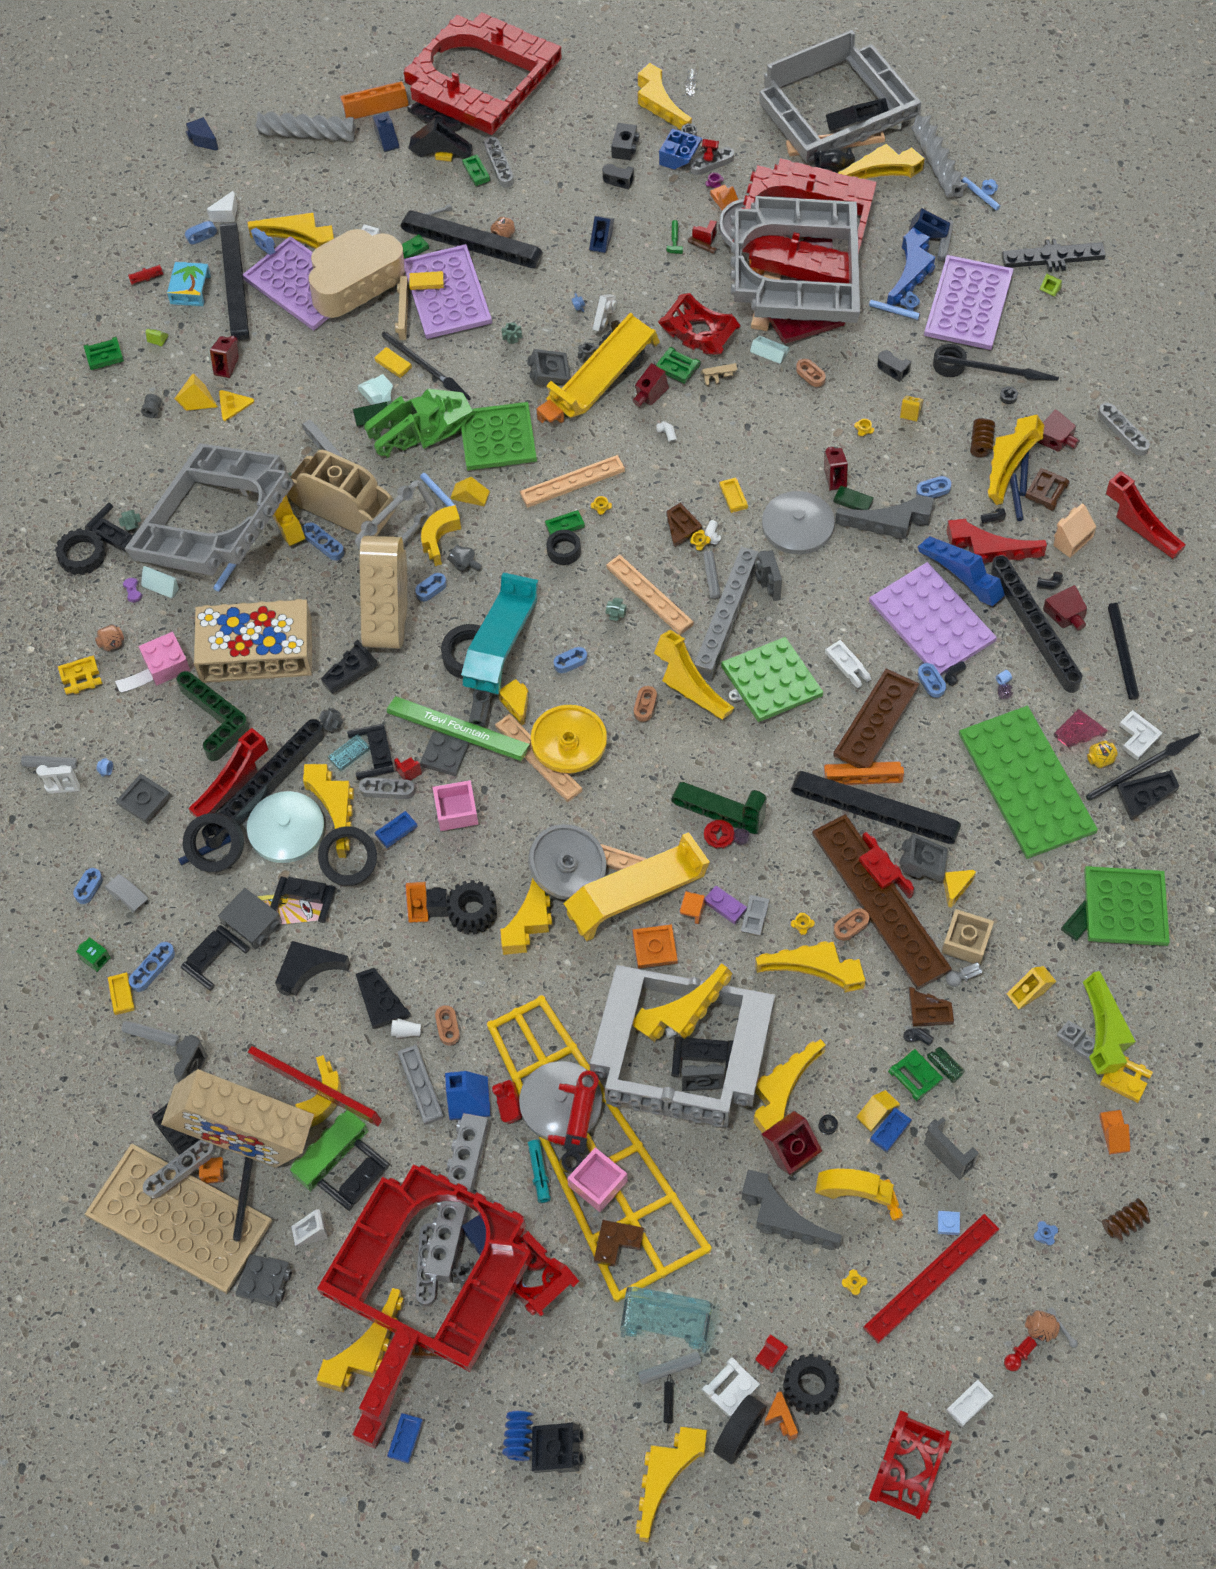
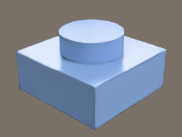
[938,1211,960,1235]

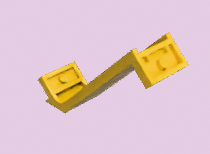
[546,312,660,418]
[563,832,710,941]

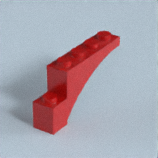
[1106,471,1186,559]
[946,518,1047,564]
[188,728,269,818]
[352,1326,419,1449]

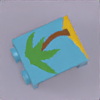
[167,262,211,306]

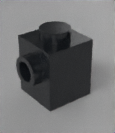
[426,887,448,917]

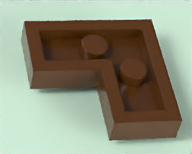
[594,1220,644,1267]

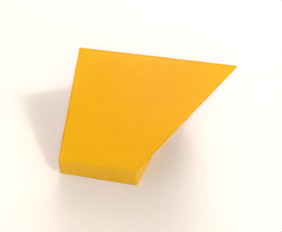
[174,373,218,411]

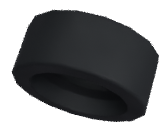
[933,344,967,377]
[546,529,581,565]

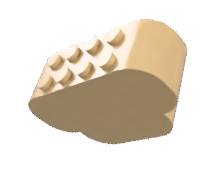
[309,229,405,318]
[287,450,396,536]
[360,536,407,648]

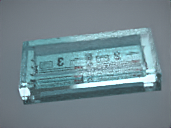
[328,734,370,772]

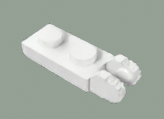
[825,640,871,688]

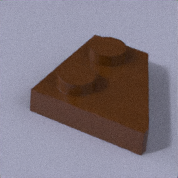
[666,502,702,547]
[908,987,954,1026]

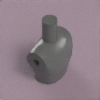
[447,544,482,571]

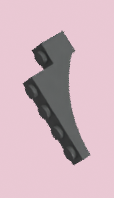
[835,494,934,539]
[741,1169,842,1250]

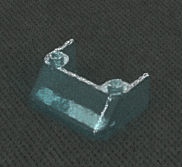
[620,1287,713,1353]

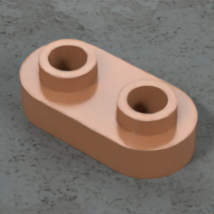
[796,359,826,387]
[634,686,657,722]
[834,908,869,941]
[435,1005,460,1046]

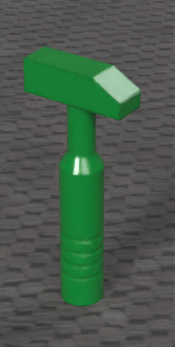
[666,220,683,254]

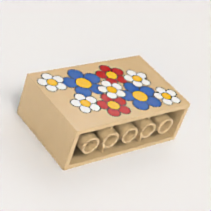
[194,599,312,683]
[161,1069,314,1168]

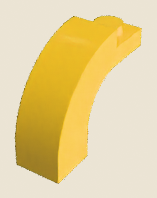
[421,505,461,566]
[295,1055,341,1128]
[815,1168,894,1206]

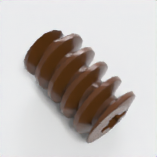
[970,418,996,458]
[1102,1198,1151,1241]

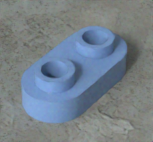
[916,476,951,498]
[917,663,946,698]

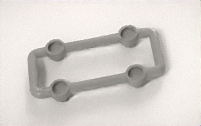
[355,480,437,550]

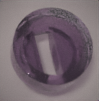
[998,684,1014,700]
[733,828,749,846]

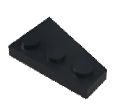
[407,102,461,131]
[321,639,378,694]
[1117,770,1179,820]
[355,968,412,1029]

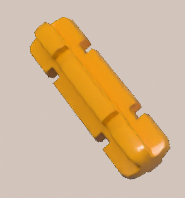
[884,1179,903,1221]

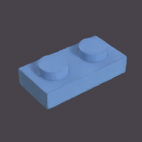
[251,228,275,255]

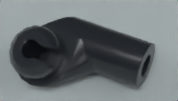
[981,507,1006,524]
[1037,572,1063,589]
[944,661,966,686]
[903,1028,934,1046]

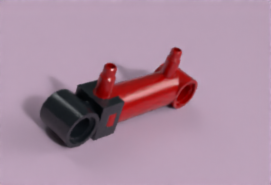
[548,1070,599,1173]

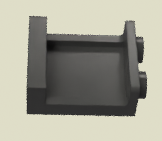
[218,887,282,950]
[924,1117,979,1180]

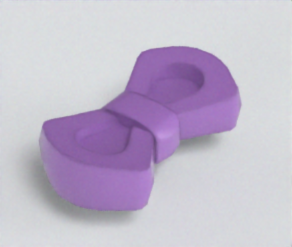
[123,578,142,603]

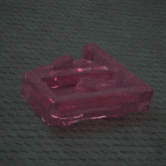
[1054,709,1108,748]

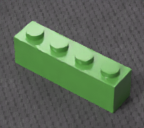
[290,1111,368,1192]

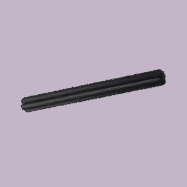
[1108,602,1139,700]

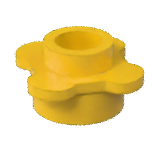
[854,418,874,436]
[591,496,612,515]
[690,530,711,551]
[791,913,815,935]
[842,1269,867,1295]

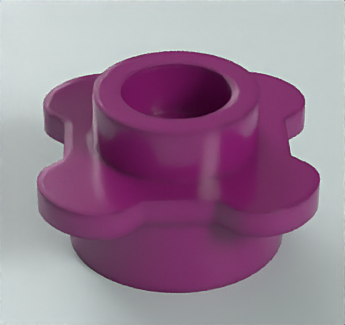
[705,172,724,188]

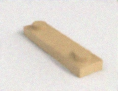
[395,276,409,340]

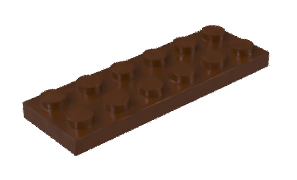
[833,668,920,768]

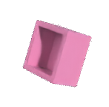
[138,632,191,686]
[433,780,478,831]
[567,1147,628,1212]

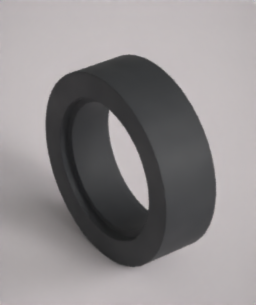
[441,624,480,679]
[183,813,244,872]
[318,826,377,886]
[713,1395,767,1464]

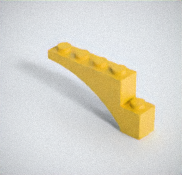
[638,63,692,130]
[838,144,925,179]
[248,213,334,249]
[988,415,1044,505]
[273,495,306,546]
[654,630,734,720]
[303,764,354,858]
[500,877,552,955]
[755,941,865,993]
[632,963,733,1042]
[754,1039,826,1133]
[316,1288,404,1393]
[636,1427,707,1542]

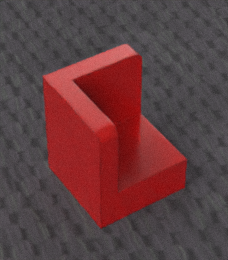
[692,220,717,245]
[394,757,422,781]
[755,1334,788,1373]

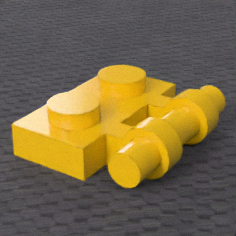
[58,655,103,695]
[1100,1055,1153,1103]

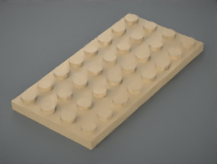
[85,1144,272,1294]

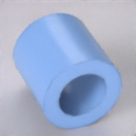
[995,670,1012,686]

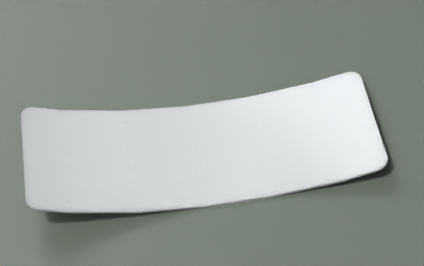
[115,669,153,692]

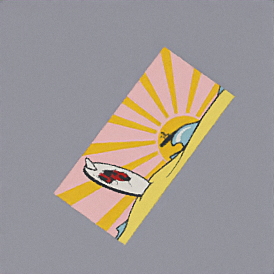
[257,895,323,925]

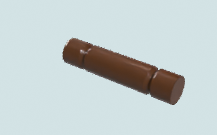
[688,236,717,254]

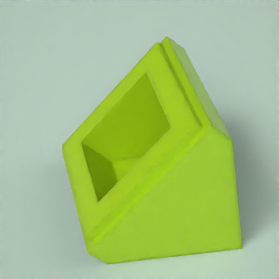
[1039,274,1062,297]
[145,328,169,346]

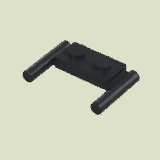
[85,502,138,552]
[347,723,394,780]
[270,876,336,923]
[181,925,250,991]
[671,1036,733,1080]
[317,1139,390,1211]

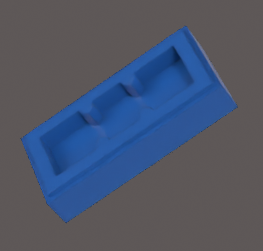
[375,811,418,849]
[870,1108,912,1153]
[387,1413,423,1464]

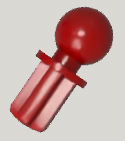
[1004,1336,1037,1372]

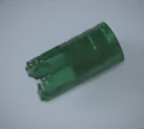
[927,1046,965,1083]

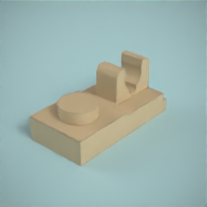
[700,363,737,386]

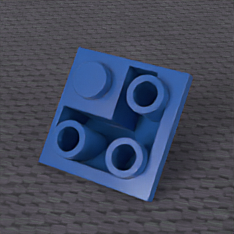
[659,128,702,169]
[445,1071,491,1120]

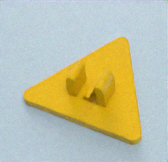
[219,390,254,421]

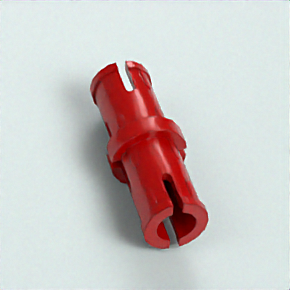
[128,264,164,285]

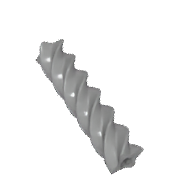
[256,111,356,141]
[911,115,968,198]

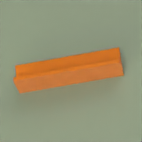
[340,81,408,119]
[824,761,904,785]

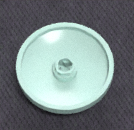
[247,791,325,863]

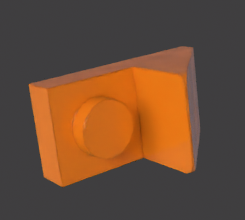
[710,184,738,211]
[406,882,429,923]
[1099,1110,1130,1155]
[764,1391,798,1441]

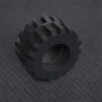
[446,880,497,935]
[152,1103,201,1155]
[783,1354,840,1415]

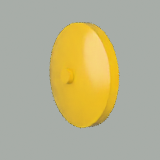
[531,705,607,773]

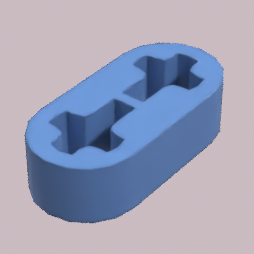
[185,221,217,244]
[415,573,446,602]
[554,647,587,673]
[73,868,103,904]

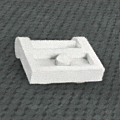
[36,765,80,793]
[701,1357,760,1418]

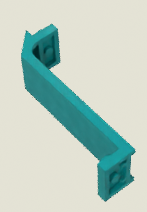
[461,572,538,694]

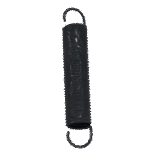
[663,1374,674,1431]

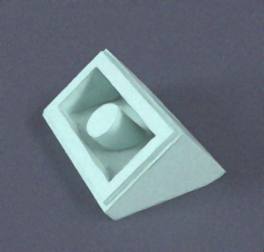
[750,336,790,364]
[141,566,179,598]

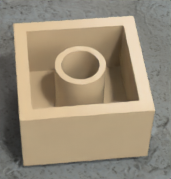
[942,909,994,965]

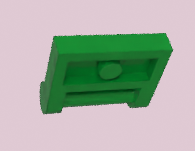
[83,336,124,370]
[656,347,701,384]
[888,1049,943,1102]

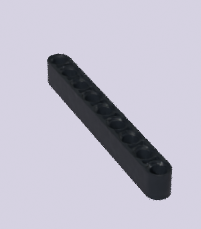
[400,210,543,268]
[220,222,250,341]
[991,555,1082,693]
[202,719,324,849]
[791,771,961,844]

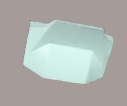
[358,374,393,405]

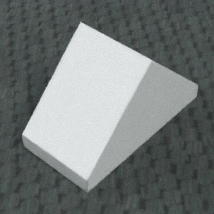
[207,191,237,222]
[291,1209,328,1246]

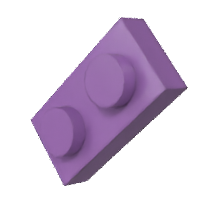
[704,886,747,925]

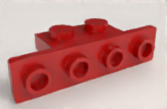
[859,832,914,899]

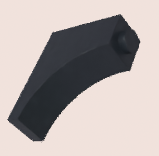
[826,98,889,131]
[408,118,472,159]
[275,941,350,996]

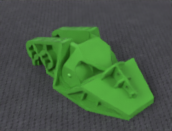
[364,388,474,458]

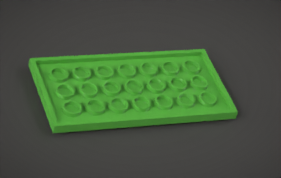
[959,705,1098,859]

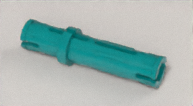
[528,1140,551,1203]

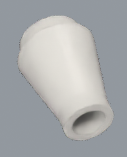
[391,1018,421,1038]

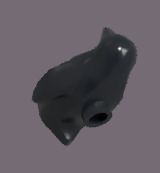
[814,147,855,173]

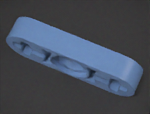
[302,522,344,561]
[129,942,175,992]

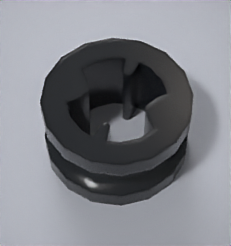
[818,1114,838,1135]

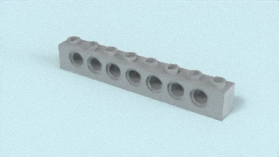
[694,547,758,681]
[422,1113,489,1283]

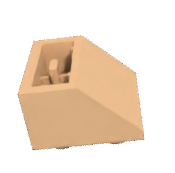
[1053,503,1096,558]

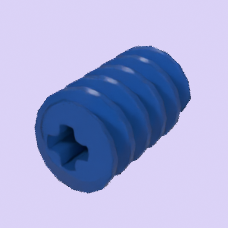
[502,1411,534,1461]

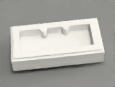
[946,1380,994,1427]

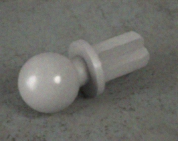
[946,962,982,987]

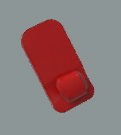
[701,139,719,162]
[492,1080,522,1124]

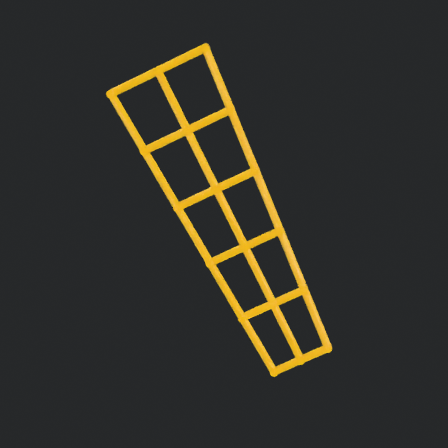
[487,995,711,1302]

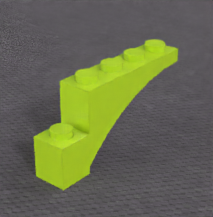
[1083,971,1136,1075]

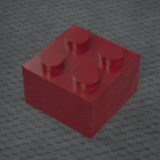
[761,1111,822,1175]

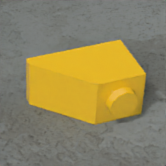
[498,679,528,726]
[1006,966,1057,1009]

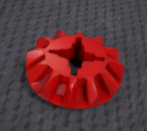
[704,820,735,849]

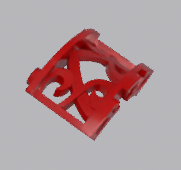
[658,293,740,355]
[513,1230,580,1317]
[868,1410,952,1520]

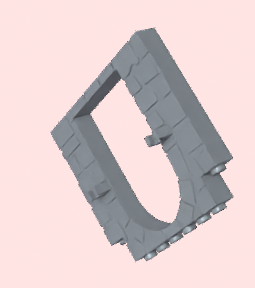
[730,196,860,323]
[125,443,294,576]

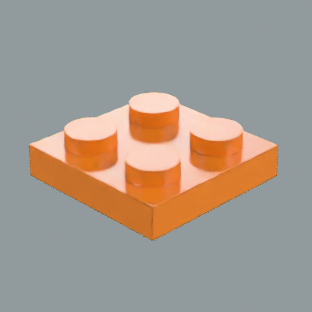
[632,924,678,969]

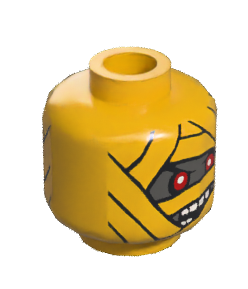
[1087,740,1118,768]

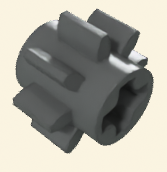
[578,342,598,363]
[319,708,344,731]
[452,1261,474,1289]

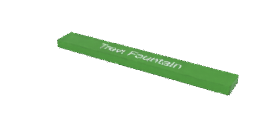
[387,696,530,761]

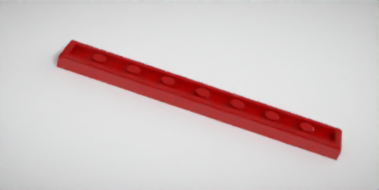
[248,1046,382,1127]
[863,1214,1000,1344]

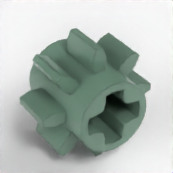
[501,322,522,344]
[118,509,141,530]
[605,597,627,621]

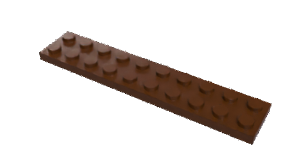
[812,814,952,990]

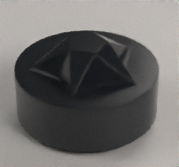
[1000,387,1018,404]

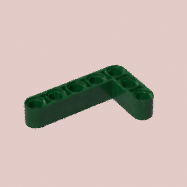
[176,671,249,761]
[671,782,767,834]

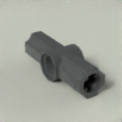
[469,689,492,727]

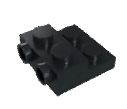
[531,1422,584,1473]

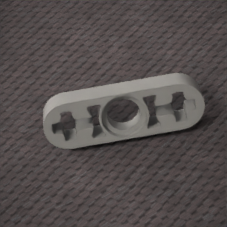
[691,147,734,175]
[359,778,415,799]

